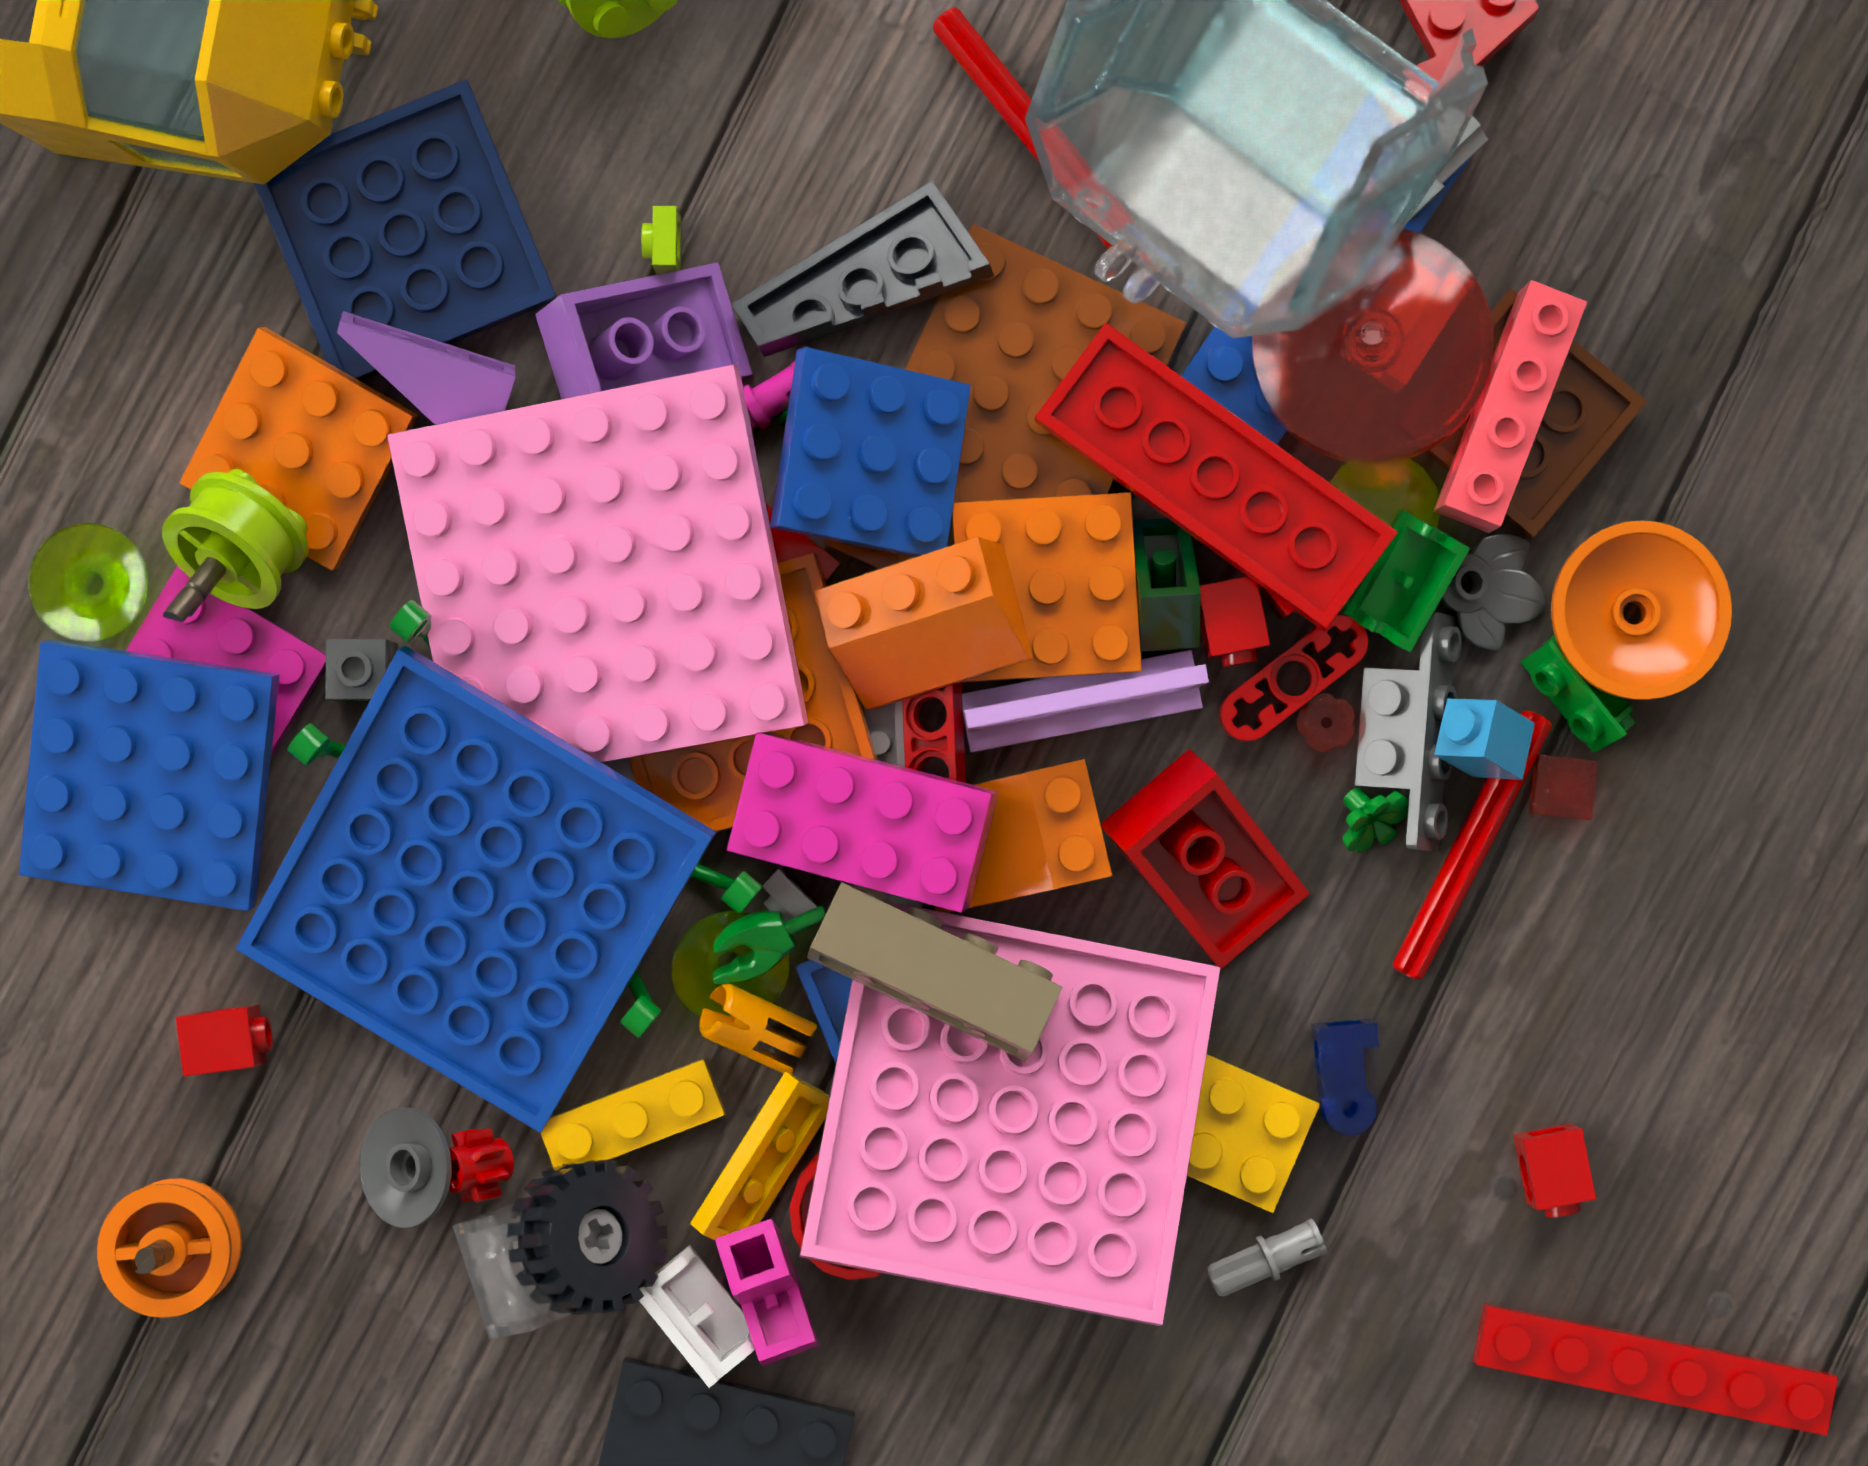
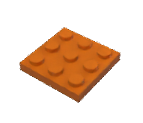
[179,327,419,571]
[952,492,1142,683]

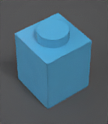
[1434,698,1535,780]

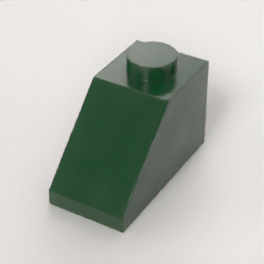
[1133,518,1201,651]

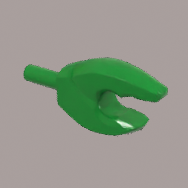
[712,904,827,984]

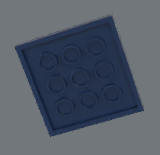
[254,79,557,381]

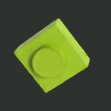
[641,206,681,275]

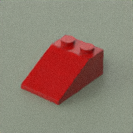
[1100,749,1310,970]

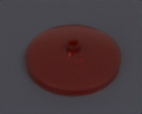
[1252,225,1494,465]

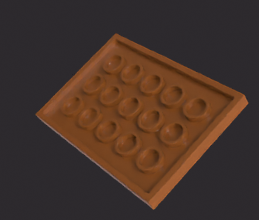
[824,224,1187,570]

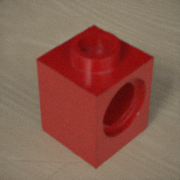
[1199,576,1270,667]
[175,1004,273,1077]
[1513,1123,1596,1217]

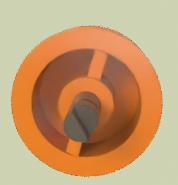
[97,1178,242,1318]

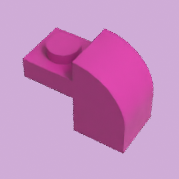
[715,1218,819,1366]

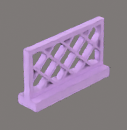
[962,650,1209,753]

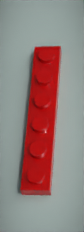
[1473,1303,1838,1436]

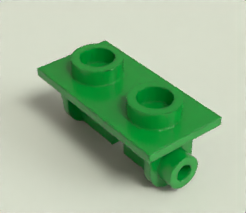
[1520,635,1636,753]

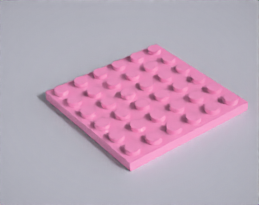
[387,365,808,762]
[799,901,1220,1326]

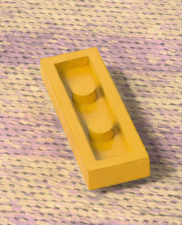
[541,1058,726,1167]
[690,1072,830,1240]

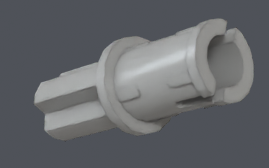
[1208,1218,1327,1296]

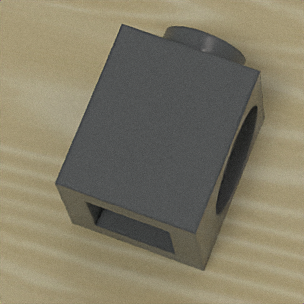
[325,639,398,702]

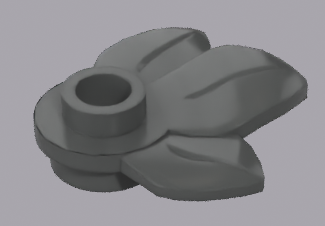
[1441,534,1546,650]

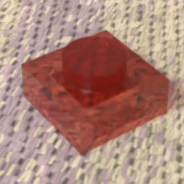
[1529,755,1598,820]

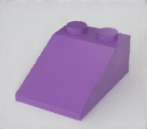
[535,262,752,399]

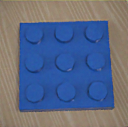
[770,347,971,557]

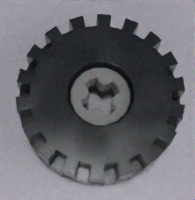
[507,1160,668,1315]

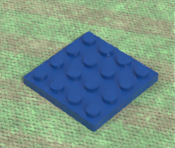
[19,639,280,911]

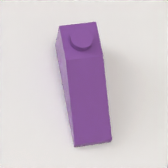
[337,311,516,425]

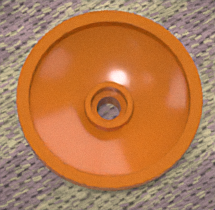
[1551,521,1732,700]

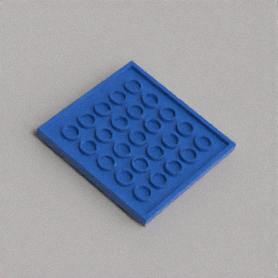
[236,645,717,1133]

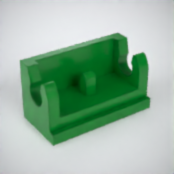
[1342,508,1470,652]

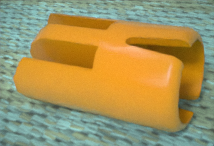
[699,983,817,1075]

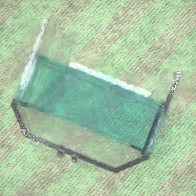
[1025,0,1488,338]

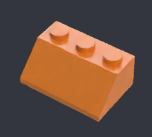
[814,537,1033,710]

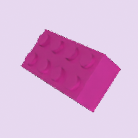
[727,732,999,913]

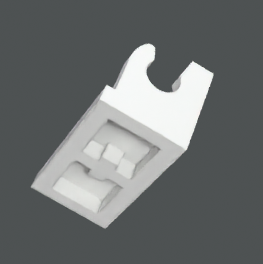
[639,1245,755,1388]

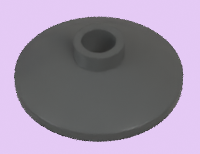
[360,1107,452,1228]

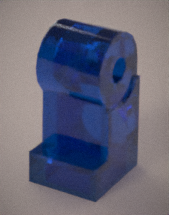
[1311,1018,1379,1135]

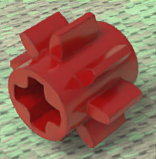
[449,1128,514,1203]

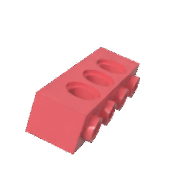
[1433,280,1587,533]

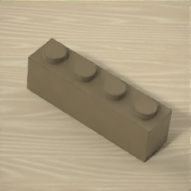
[807,882,1063,1062]

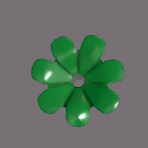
[1342,787,1409,854]

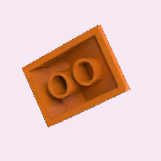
[934,759,1112,913]

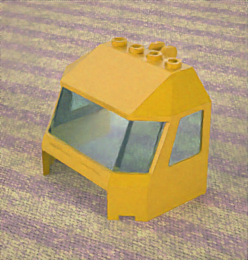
[0,0,378,185]

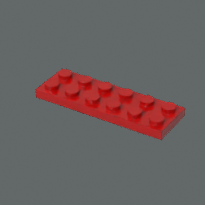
[1035,323,1398,632]

